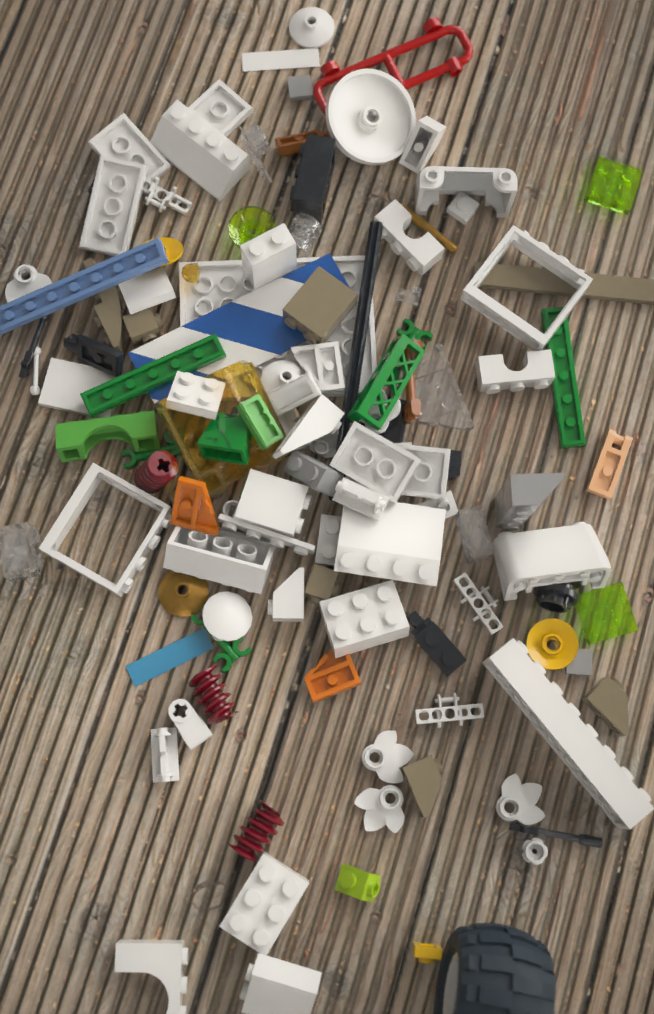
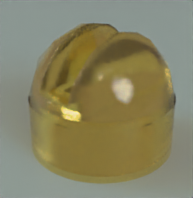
[181,263,200,283]

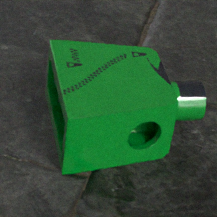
[197,406,253,465]

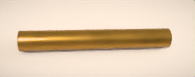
[402,204,459,254]

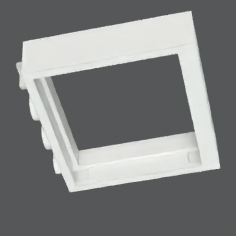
[461,225,593,351]
[39,463,172,597]

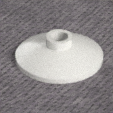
[289,7,334,49]
[261,360,305,394]

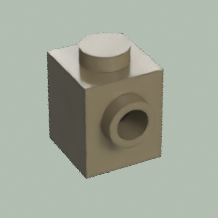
[123,308,163,347]
[304,564,340,606]

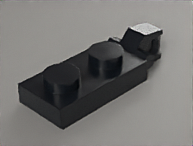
[63,334,124,377]
[407,611,467,677]

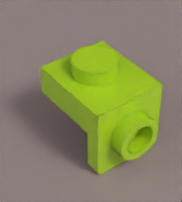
[334,863,381,902]

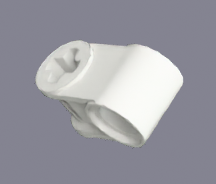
[168,699,213,750]

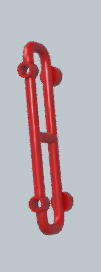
[313,17,474,115]

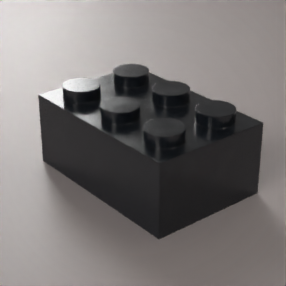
[290,134,336,226]

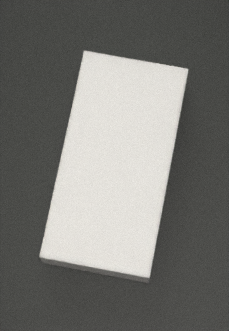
[265,371,321,417]

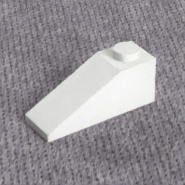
[272,394,345,459]

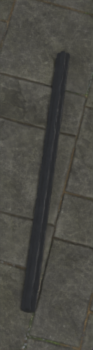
[329,221,383,502]

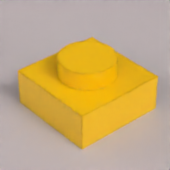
[412,942,442,964]

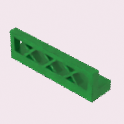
[347,334,426,431]

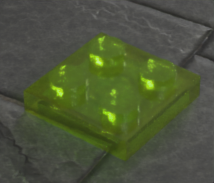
[584,156,643,215]
[575,582,638,645]

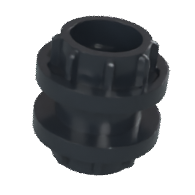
[533,581,581,613]

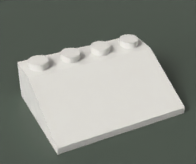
[334,501,446,586]

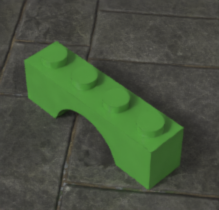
[55,411,160,463]

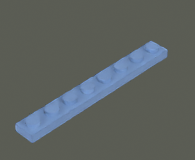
[0,237,169,335]

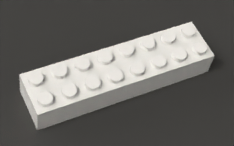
[482,638,654,830]

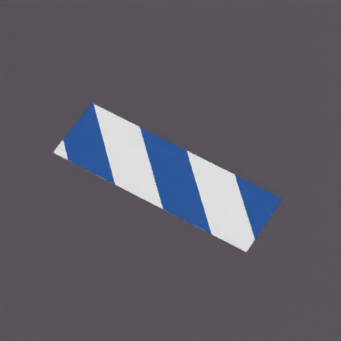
[128,253,358,415]

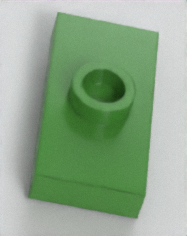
[236,393,284,450]

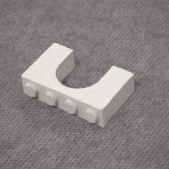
[114,939,189,1014]

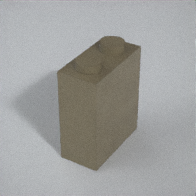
[283,266,358,344]

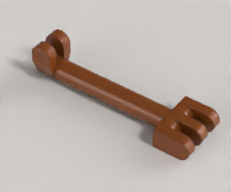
[403,340,424,424]

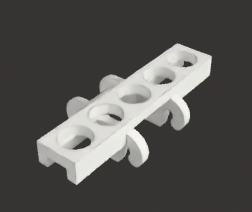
[142,177,192,216]
[453,572,504,635]
[415,693,484,728]

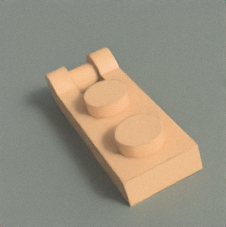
[586,429,633,500]

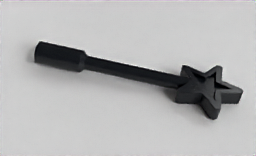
[19,314,51,379]
[509,823,603,848]

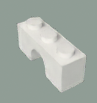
[374,199,445,276]
[475,349,555,394]

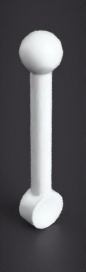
[30,347,41,395]

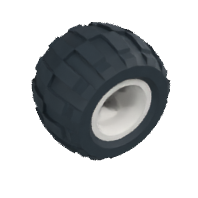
[433,922,556,1014]

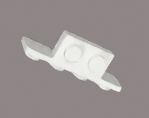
[218,514,316,556]

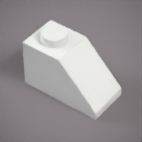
[399,116,447,173]
[268,567,304,622]

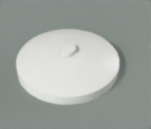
[325,69,416,165]

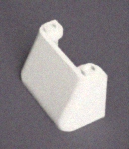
[415,166,517,218]
[492,522,611,601]

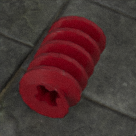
[134,450,178,494]
[188,665,239,725]
[228,799,284,862]

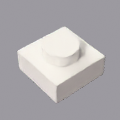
[446,191,480,225]

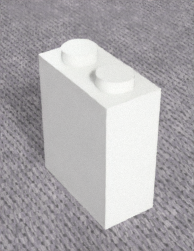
[240,223,297,290]
[235,469,312,538]
[239,953,322,1014]

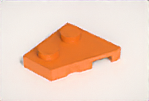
[170,476,220,537]
[304,649,361,703]

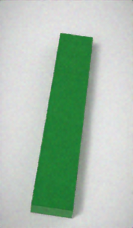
[541,307,586,449]
[80,333,226,418]

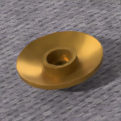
[158,570,209,617]

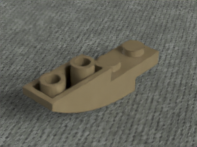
[83,258,125,352]

